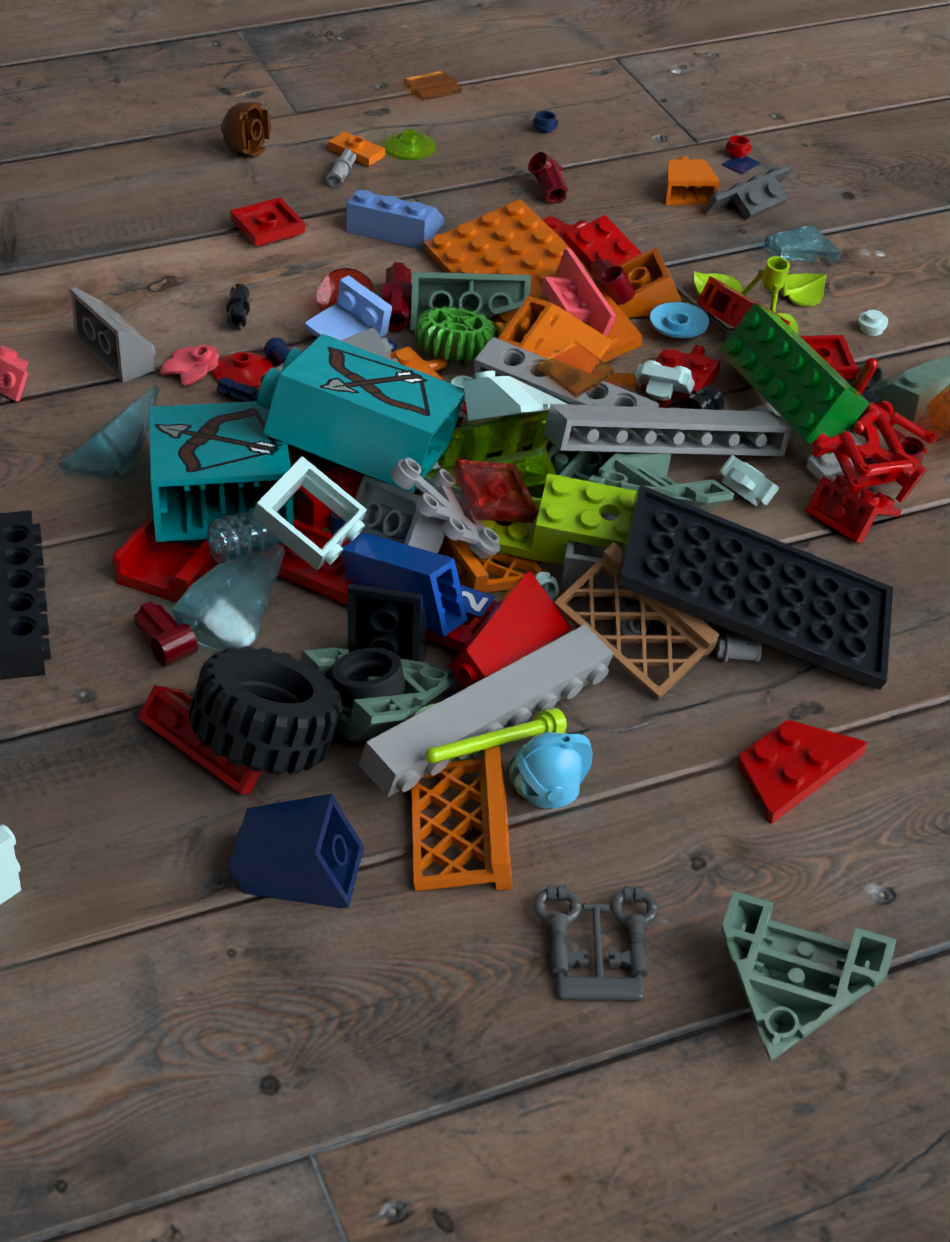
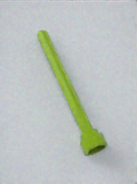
[425,708,567,763]

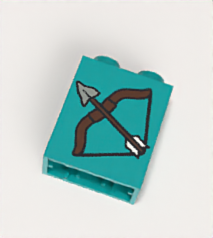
[257,334,465,493]
[149,401,294,542]

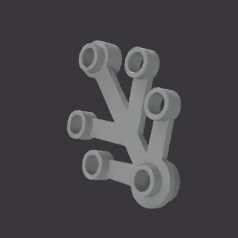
[390,458,500,559]

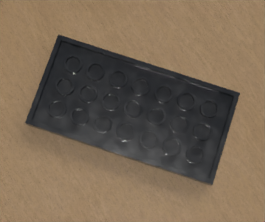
[616,485,893,690]

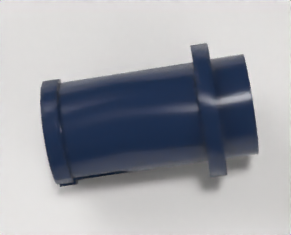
[264,338,291,365]

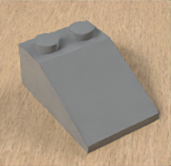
[346,475,447,554]

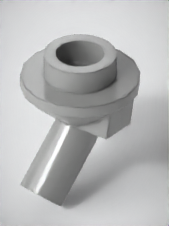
[611,597,650,635]

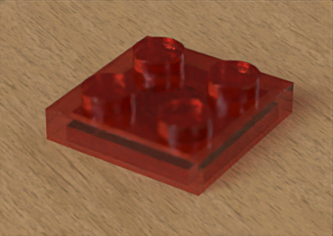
[453,460,538,523]

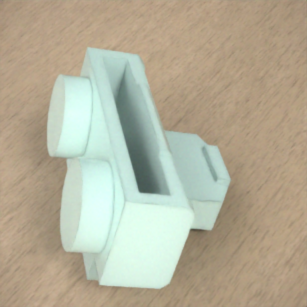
[635,360,695,401]
[720,455,779,507]

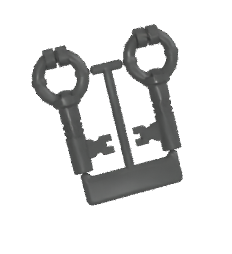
[533,884,658,1001]

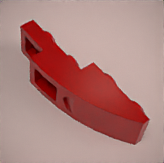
[697,276,790,328]

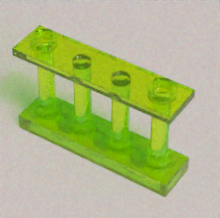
[427,410,556,493]

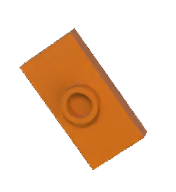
[328,131,385,167]

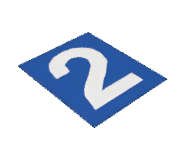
[460,585,496,617]

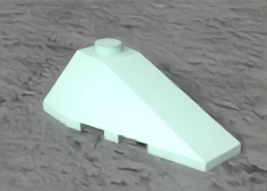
[463,371,567,421]

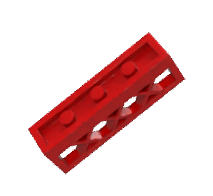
[138,685,269,795]

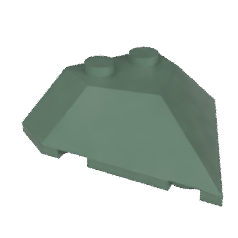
[588,452,734,513]
[302,647,458,742]
[721,890,897,1062]

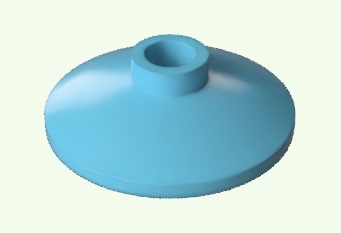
[650,302,709,338]

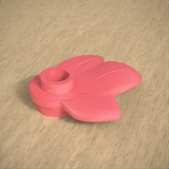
[160,345,219,387]

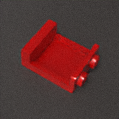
[112,518,223,607]

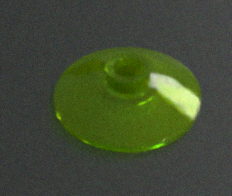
[384,129,436,160]

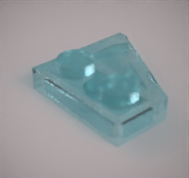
[764,225,841,262]

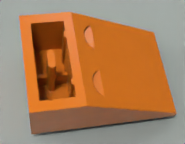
[498,295,612,375]

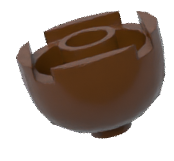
[221,102,271,156]

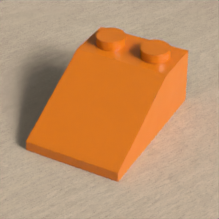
[618,247,682,318]

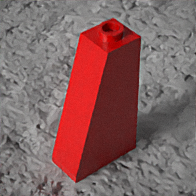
[449,571,572,689]

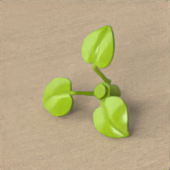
[693,256,827,334]

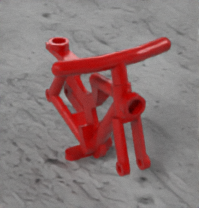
[810,358,937,503]

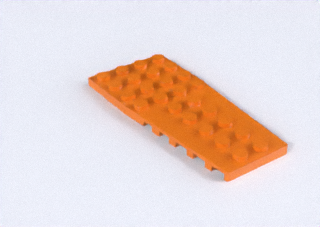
[423,199,642,367]

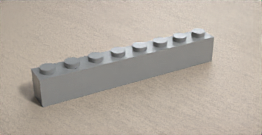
[544,404,792,456]
[358,624,614,797]

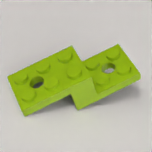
[465,473,637,566]

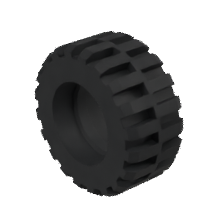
[188,646,343,775]

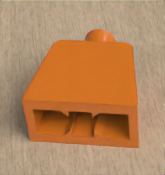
[665,156,719,205]

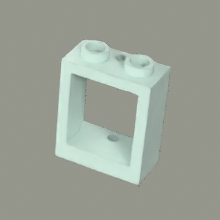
[252,456,367,570]

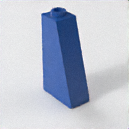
[341,532,468,637]

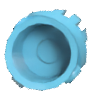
[508,732,593,808]

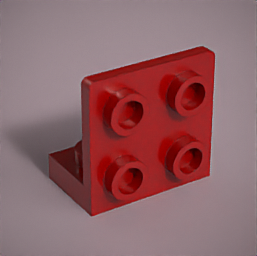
[805,474,902,543]

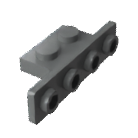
[703,165,792,220]

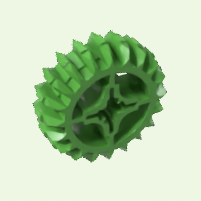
[415,306,496,362]

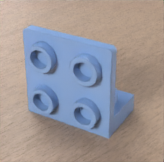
[305,275,392,340]

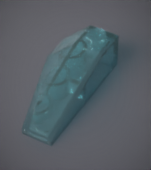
[59,385,160,479]
[172,536,285,652]

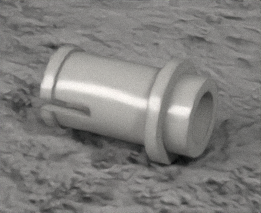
[715,634,762,662]

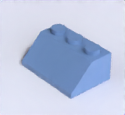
[346,190,444,250]

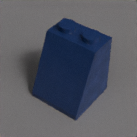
[228,793,364,908]

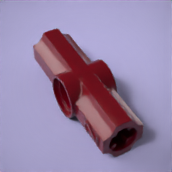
[382,262,412,332]

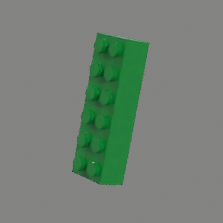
[719,302,870,454]

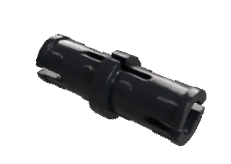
[226,284,250,330]

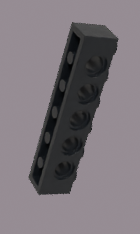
[0,510,51,680]

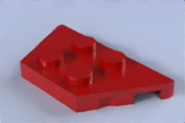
[737,719,867,824]

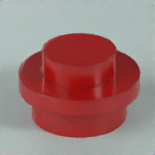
[725,135,752,157]

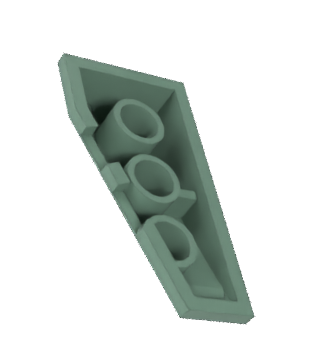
[410,272,531,332]
[868,355,950,423]

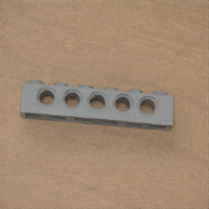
[474,337,659,408]

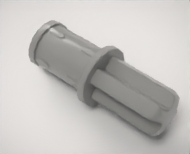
[326,149,356,188]

